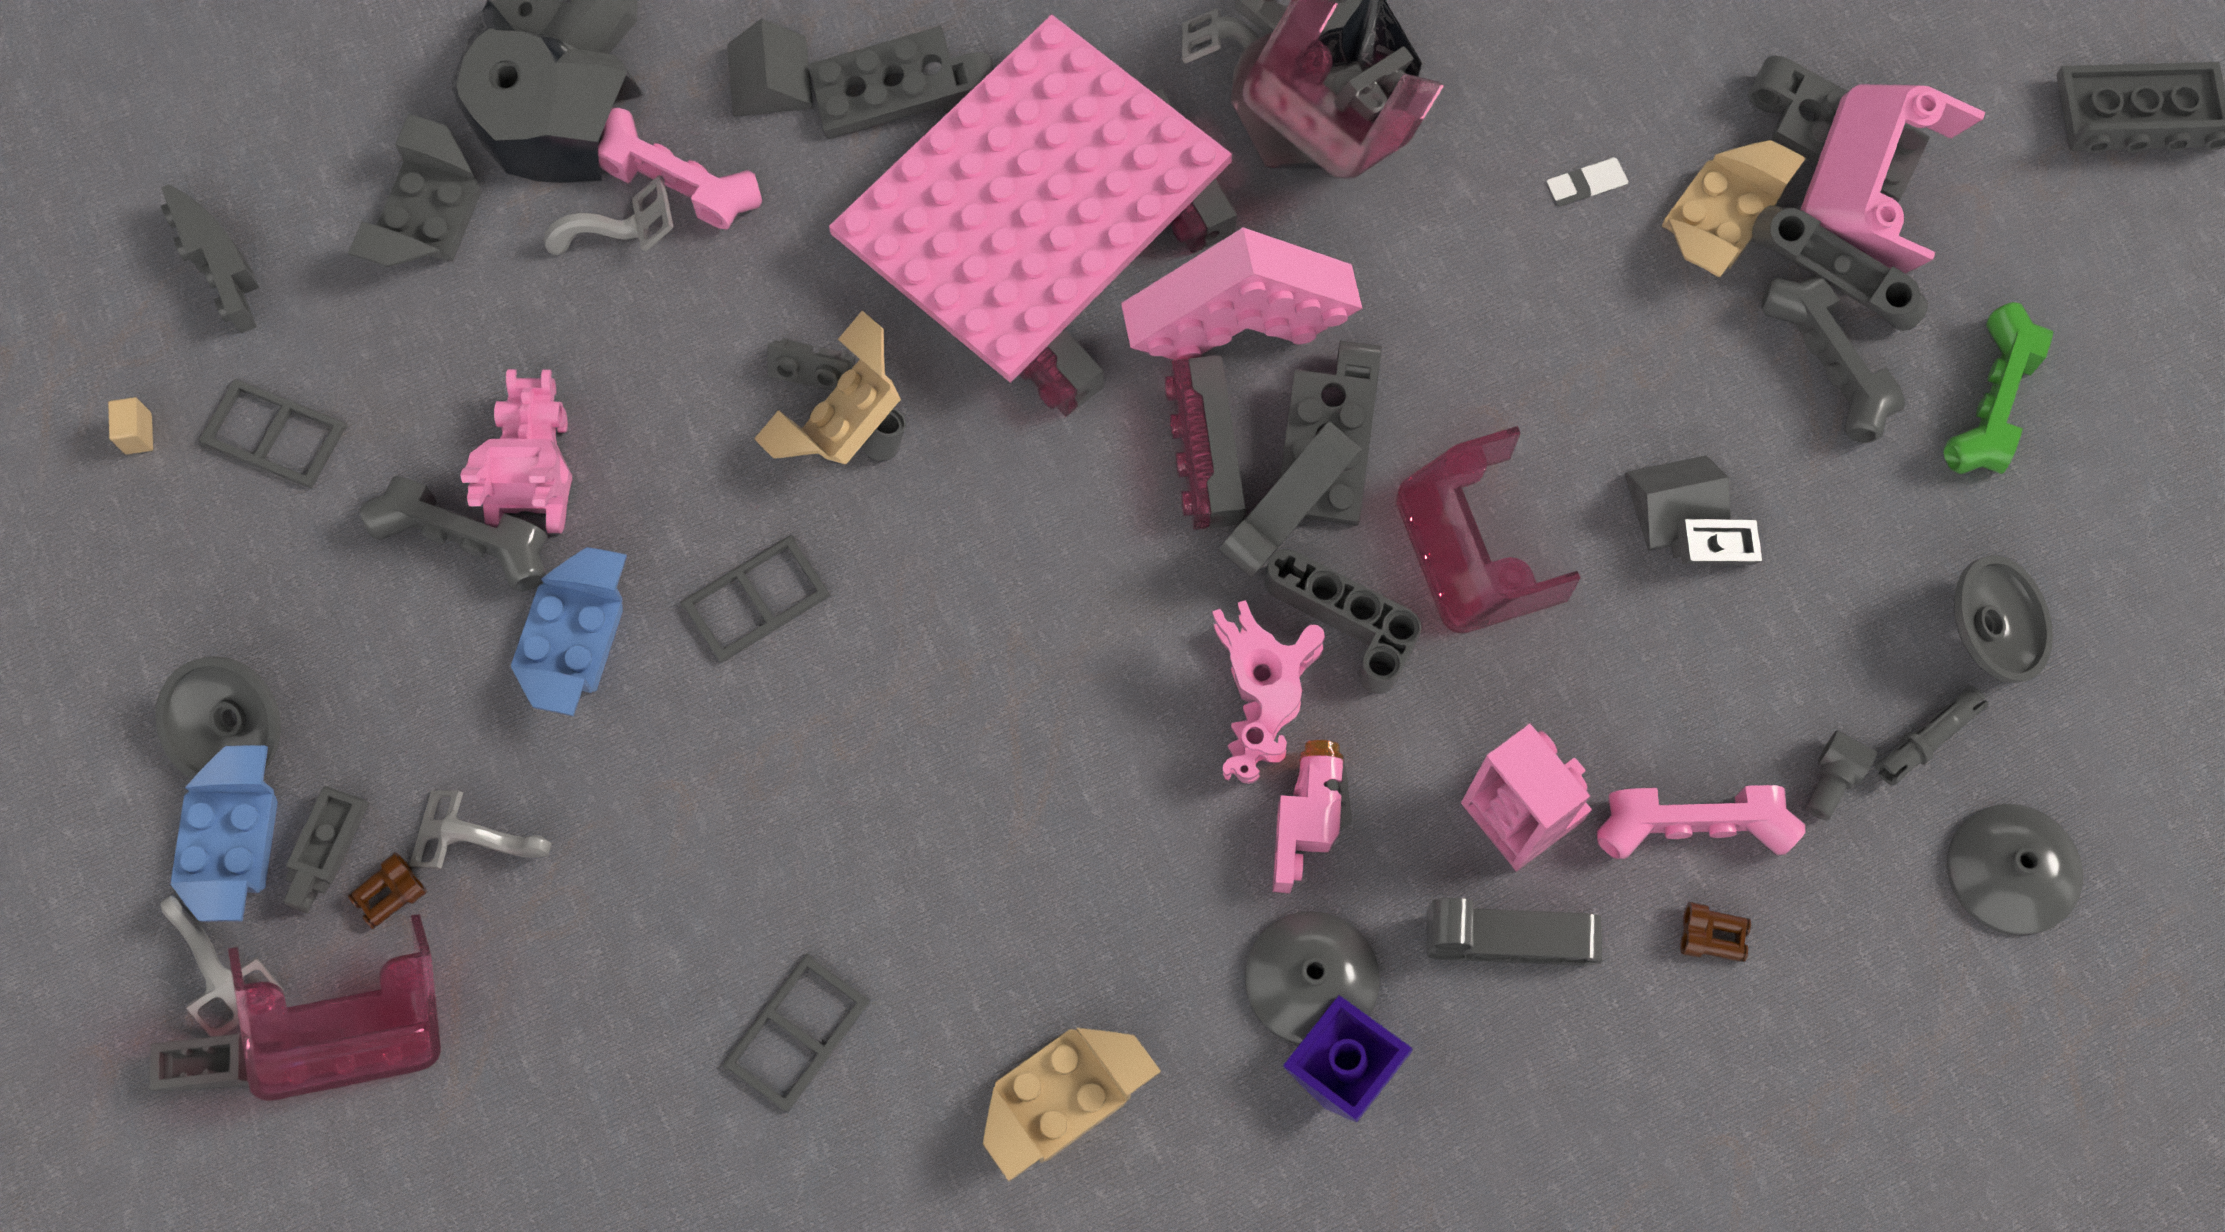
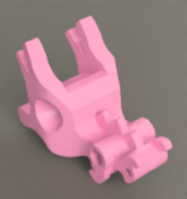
[460,369,572,533]
[1212,600,1325,784]

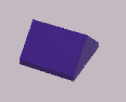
[1283,995,1413,1123]

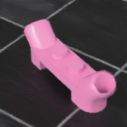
[598,108,762,230]
[1597,785,1806,859]

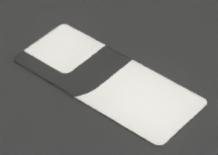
[1547,158,1628,206]

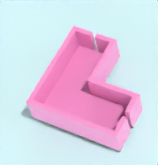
[1121,228,1362,364]

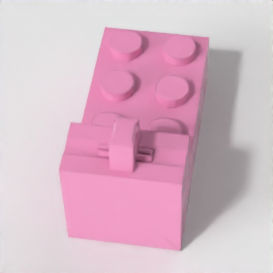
[1461,724,1592,872]

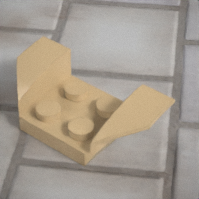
[1661,140,1805,278]
[754,311,901,464]
[983,1028,1161,1181]

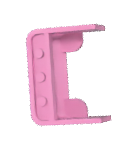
[1800,84,1985,274]

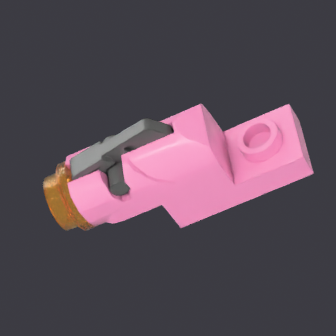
[1273,740,1352,893]

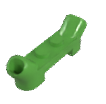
[1944,302,2053,474]

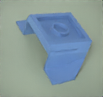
[511,547,627,717]
[170,745,278,922]

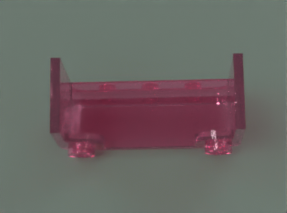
[1243,0,1444,179]
[1396,426,1581,633]
[228,914,441,1101]

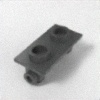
[767,338,856,391]

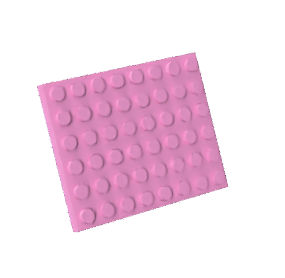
[829,14,1232,383]

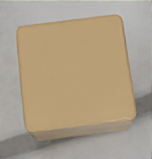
[108,397,153,455]

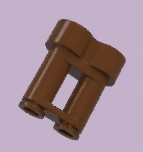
[347,852,427,929]
[1680,902,1751,962]

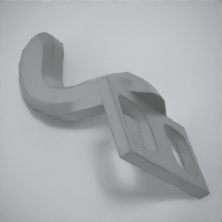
[1182,8,1260,64]
[544,175,673,255]
[409,790,552,869]
[160,895,284,1037]

